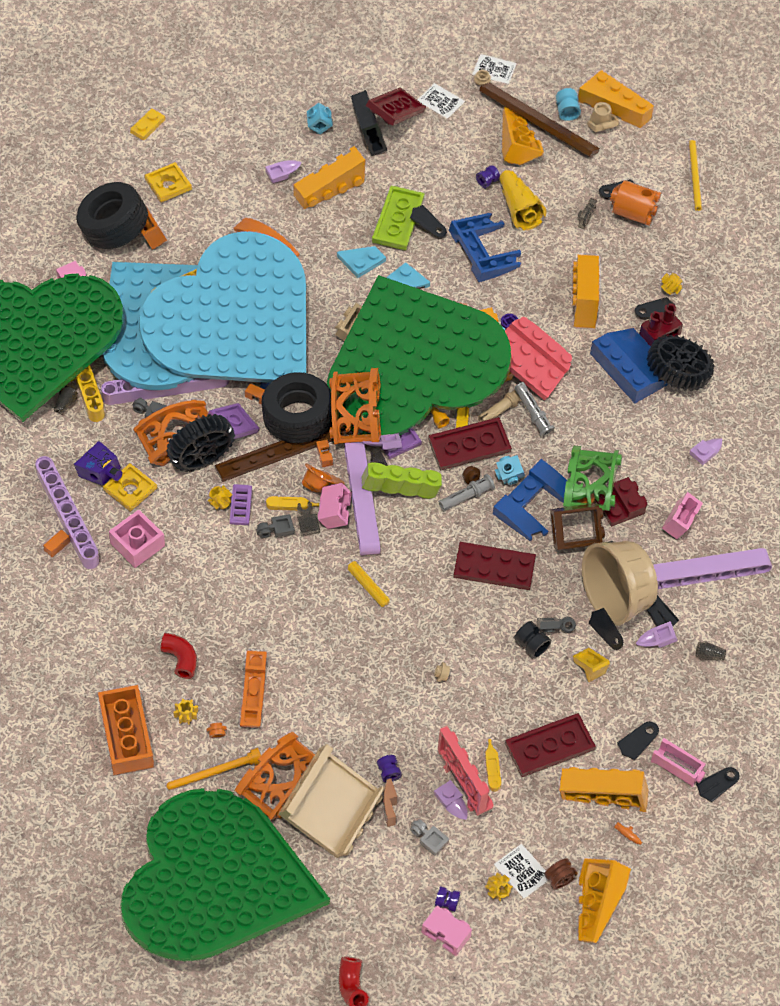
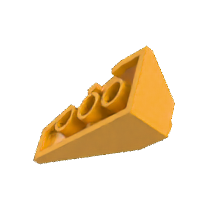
[502,107,544,165]
[578,858,631,943]

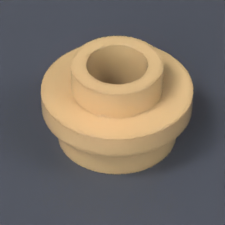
[474,70,491,86]
[434,662,450,682]

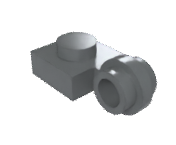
[132,398,167,418]
[256,514,295,538]
[537,616,576,633]

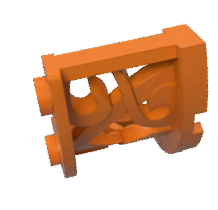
[329,368,381,444]
[133,400,208,466]
[234,732,315,820]

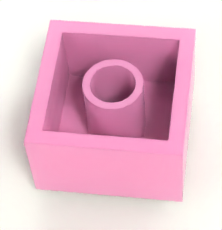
[109,509,165,568]

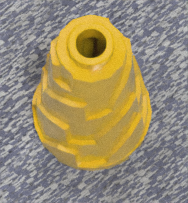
[499,170,547,231]

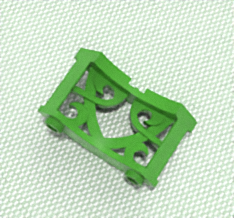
[563,445,622,511]

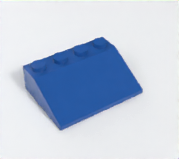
[590,328,669,404]

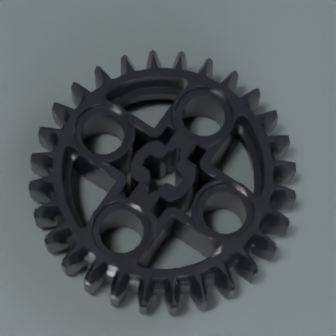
[646,334,715,391]
[166,414,235,472]

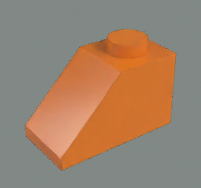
[141,208,167,250]

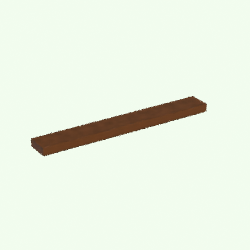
[479,82,600,157]
[215,423,353,482]

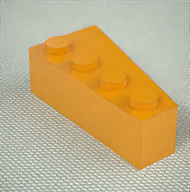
[572,254,599,328]

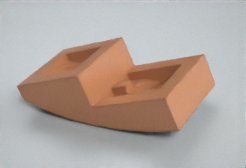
[383,778,397,827]

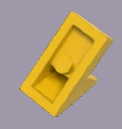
[573,648,610,682]

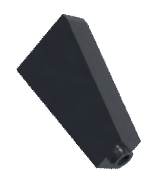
[350,90,388,156]

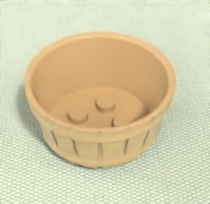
[582,541,658,626]

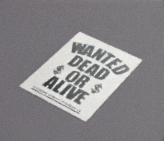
[472,54,517,84]
[418,83,465,119]
[494,844,548,899]

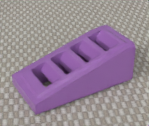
[230,484,252,526]

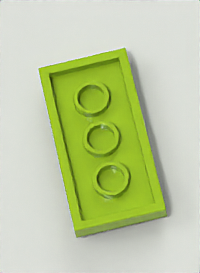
[372,185,425,250]

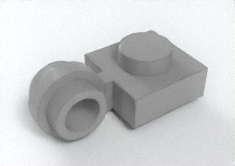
[410,819,449,856]

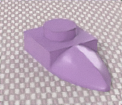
[265,160,301,184]
[362,433,402,451]
[689,438,722,465]
[636,622,678,648]
[434,780,468,820]

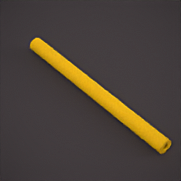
[689,140,702,211]

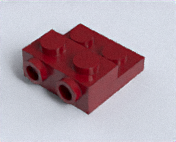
[595,477,648,527]

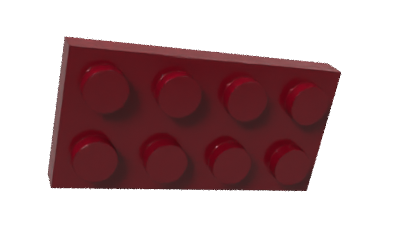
[366,87,426,126]
[428,417,512,471]
[453,542,536,591]
[505,713,596,777]

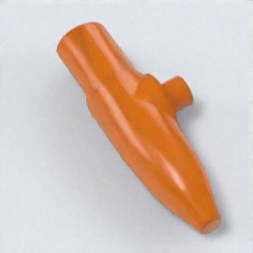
[614,822,642,845]

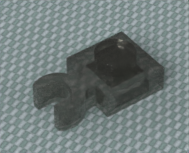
[577,198,597,230]
[297,501,320,537]

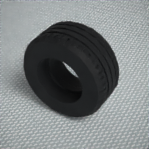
[76,182,148,249]
[261,372,332,443]

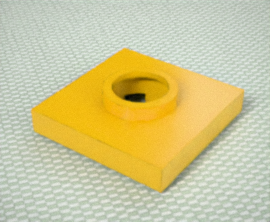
[144,162,192,202]
[103,463,158,512]

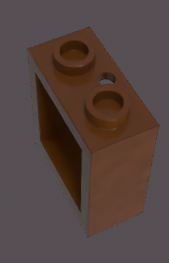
[550,503,605,550]

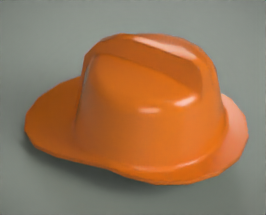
[302,463,345,493]

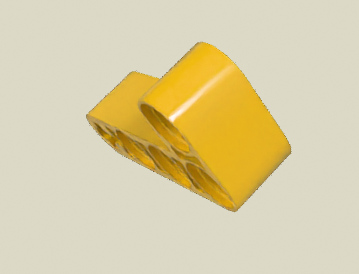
[70,365,105,422]

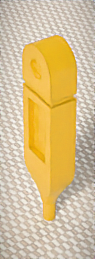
[456,407,470,428]
[266,496,319,511]
[485,739,501,792]

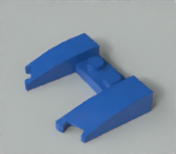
[449,212,521,282]
[493,459,567,541]

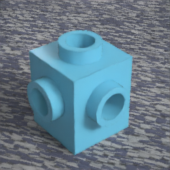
[307,103,332,134]
[495,455,525,485]

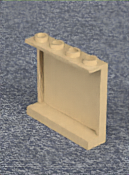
[278,744,385,858]

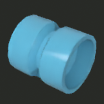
[555,88,581,121]

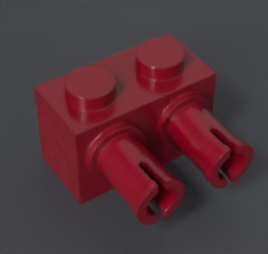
[639,303,683,346]

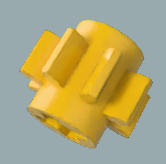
[661,273,683,295]
[208,485,233,510]
[173,698,199,725]
[485,872,513,901]

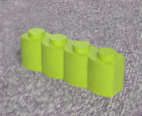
[361,462,442,499]

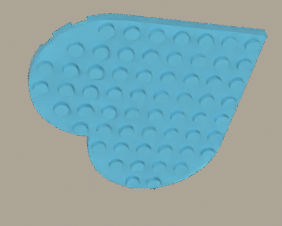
[139,232,306,383]
[103,262,198,390]

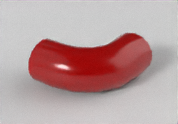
[160,632,197,679]
[338,956,369,1006]

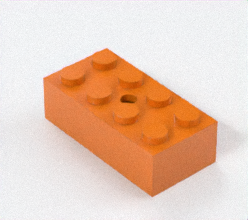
[98,685,154,775]

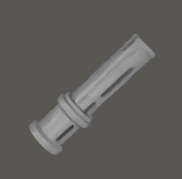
[514,382,555,437]
[438,474,495,511]

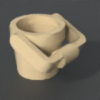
[587,102,619,132]

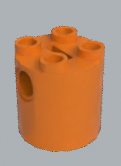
[610,180,661,226]

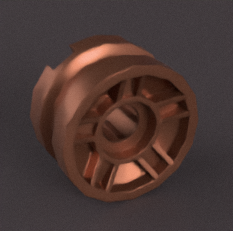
[544,858,578,890]

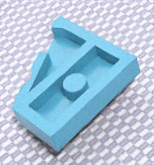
[337,246,386,278]
[386,262,430,288]

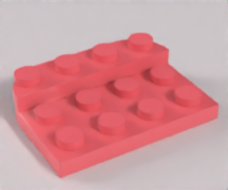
[505,317,572,401]
[438,726,494,816]

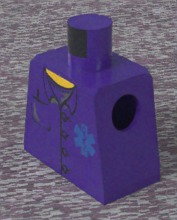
[74,441,122,485]

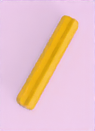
[348,561,390,607]

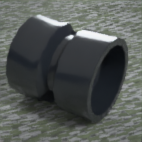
[514,621,552,658]

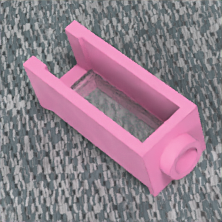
[651,738,706,787]

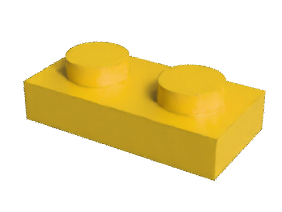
[130,108,165,141]

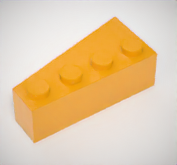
[578,70,654,128]
[294,146,365,209]
[559,767,649,812]

